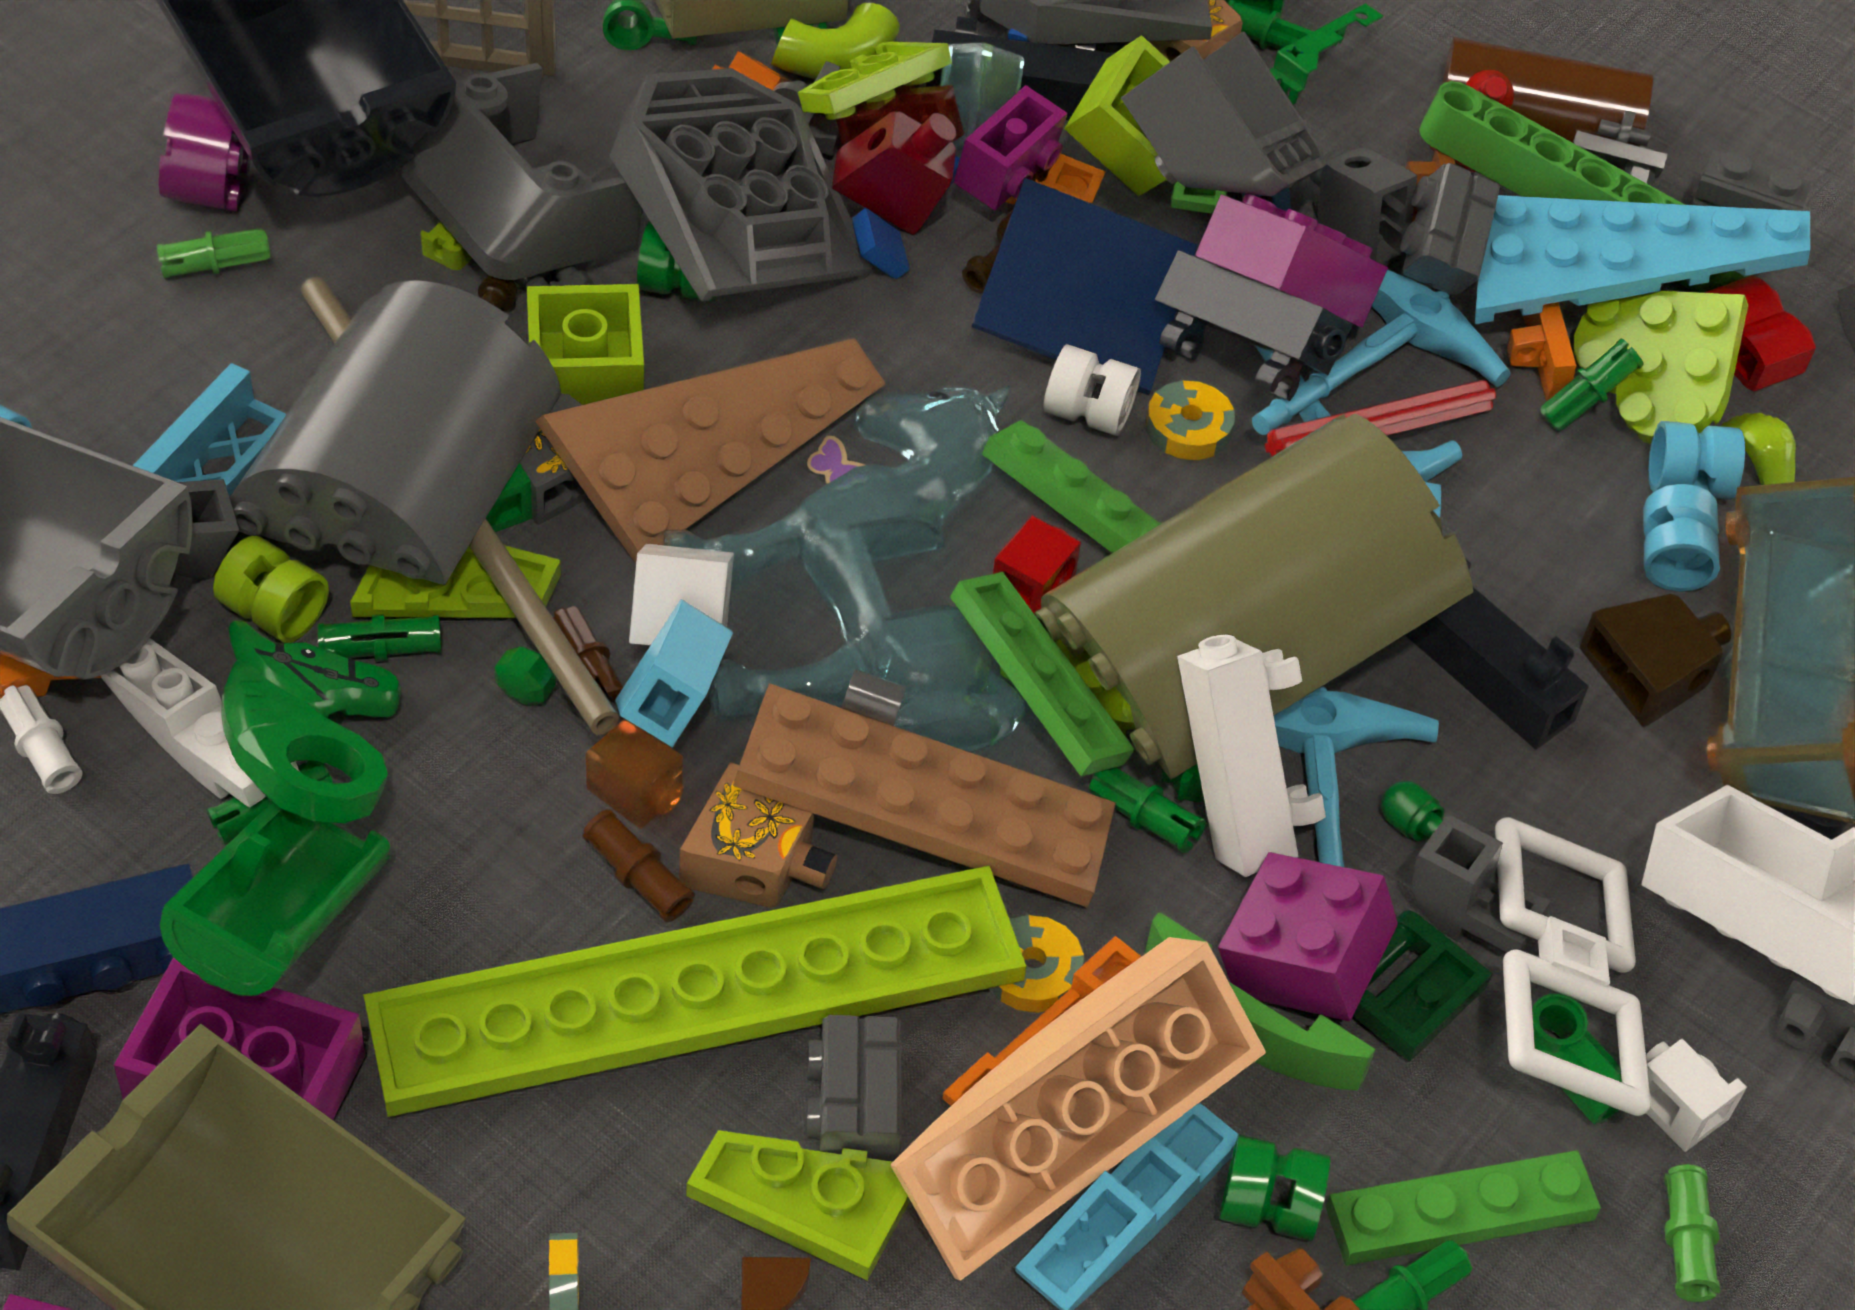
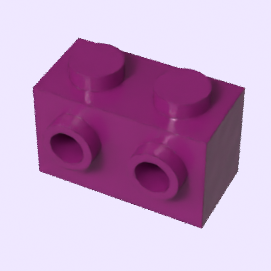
[953,85,1068,211]

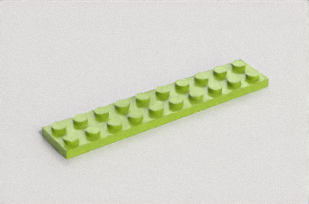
[363,866,1026,1117]

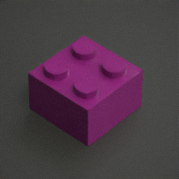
[1218,852,1398,1021]

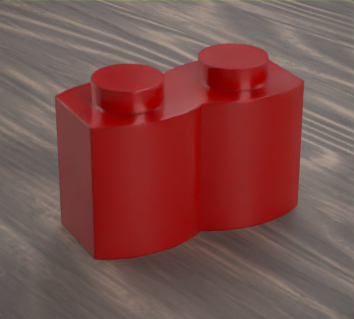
[1704,275,1816,391]

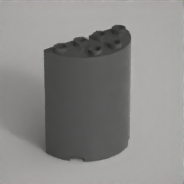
[230,280,561,585]
[0,417,192,680]

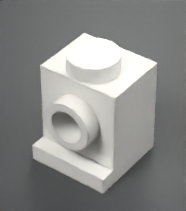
[1646,1039,1747,1152]

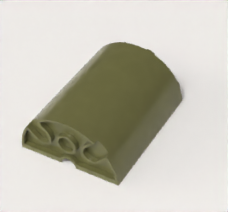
[7,1024,466,1310]

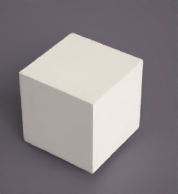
[629,544,734,645]

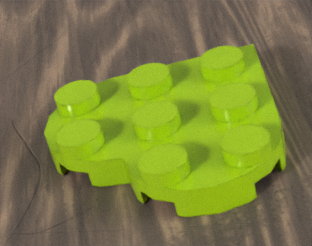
[1574,291,1748,444]

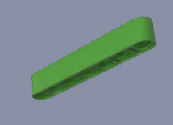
[1419,81,1749,293]

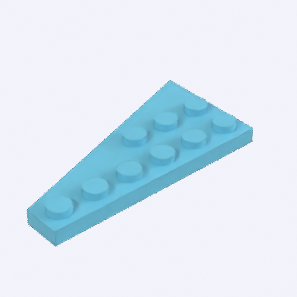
[1475,195,1810,324]

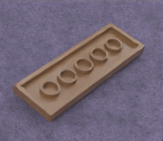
[733,683,1116,907]

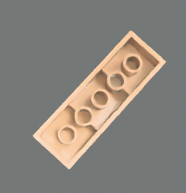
[890,937,1266,1281]

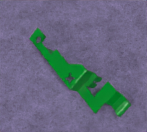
[1269,3,1383,105]

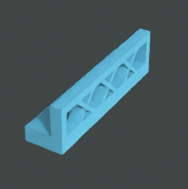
[133,363,286,497]

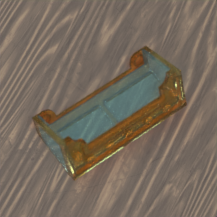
[1707,477,1855,824]

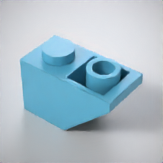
[615,599,733,747]

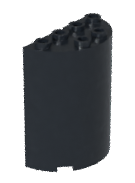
[156,0,456,197]

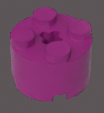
[158,93,251,212]

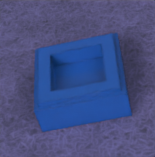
[852,208,910,279]

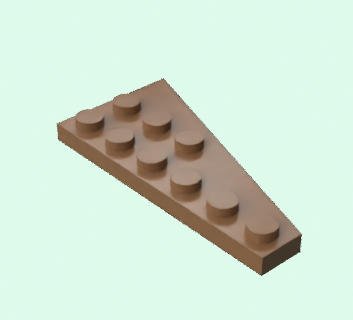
[535,338,886,564]

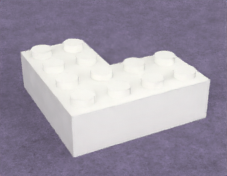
[1641,785,1855,1005]

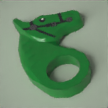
[221,621,401,823]

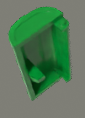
[160,801,390,996]

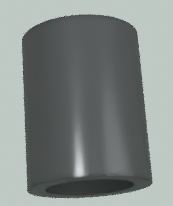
[841,669,906,726]

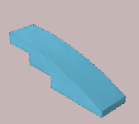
[1015,1103,1238,1310]

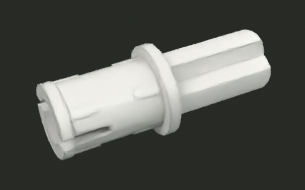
[0,685,83,794]

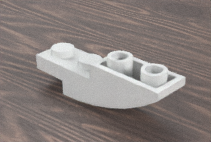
[100,638,299,808]

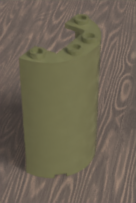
[1035,413,1473,779]

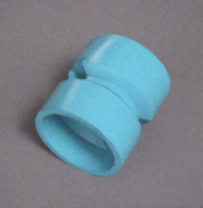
[1648,421,1745,500]
[1643,484,1720,592]

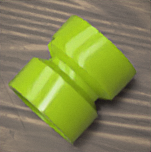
[213,536,329,643]

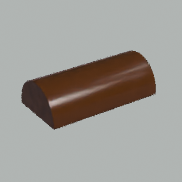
[1443,37,1653,147]

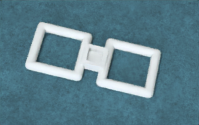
[1495,817,1651,1116]

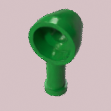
[603,0,697,50]

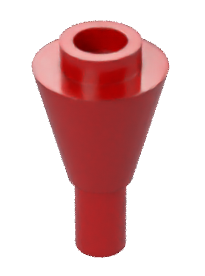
[1465,70,1514,108]

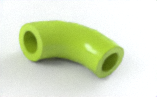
[771,3,900,80]

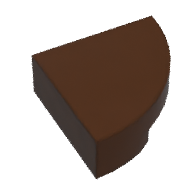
[741,1257,811,1310]

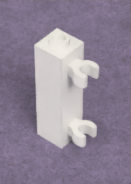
[1177,635,1326,877]

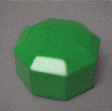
[494,646,556,706]

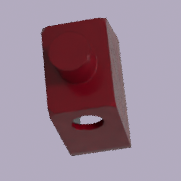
[832,112,956,235]

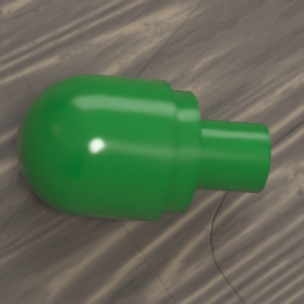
[1381,781,1444,841]

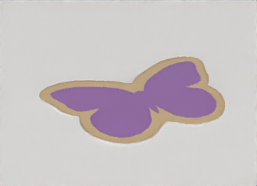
[807,436,878,490]

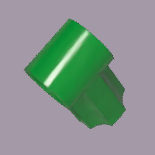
[1532,994,1622,1125]

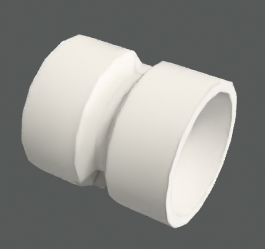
[1043,344,1141,436]

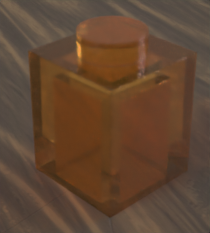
[586,719,683,829]

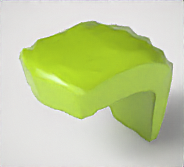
[1721,412,1796,494]

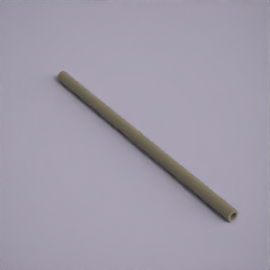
[301,277,619,735]

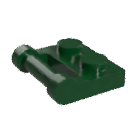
[1353,910,1493,1062]

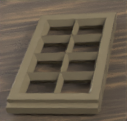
[403,0,556,78]

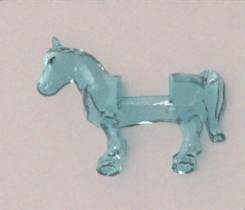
[663,385,1026,751]

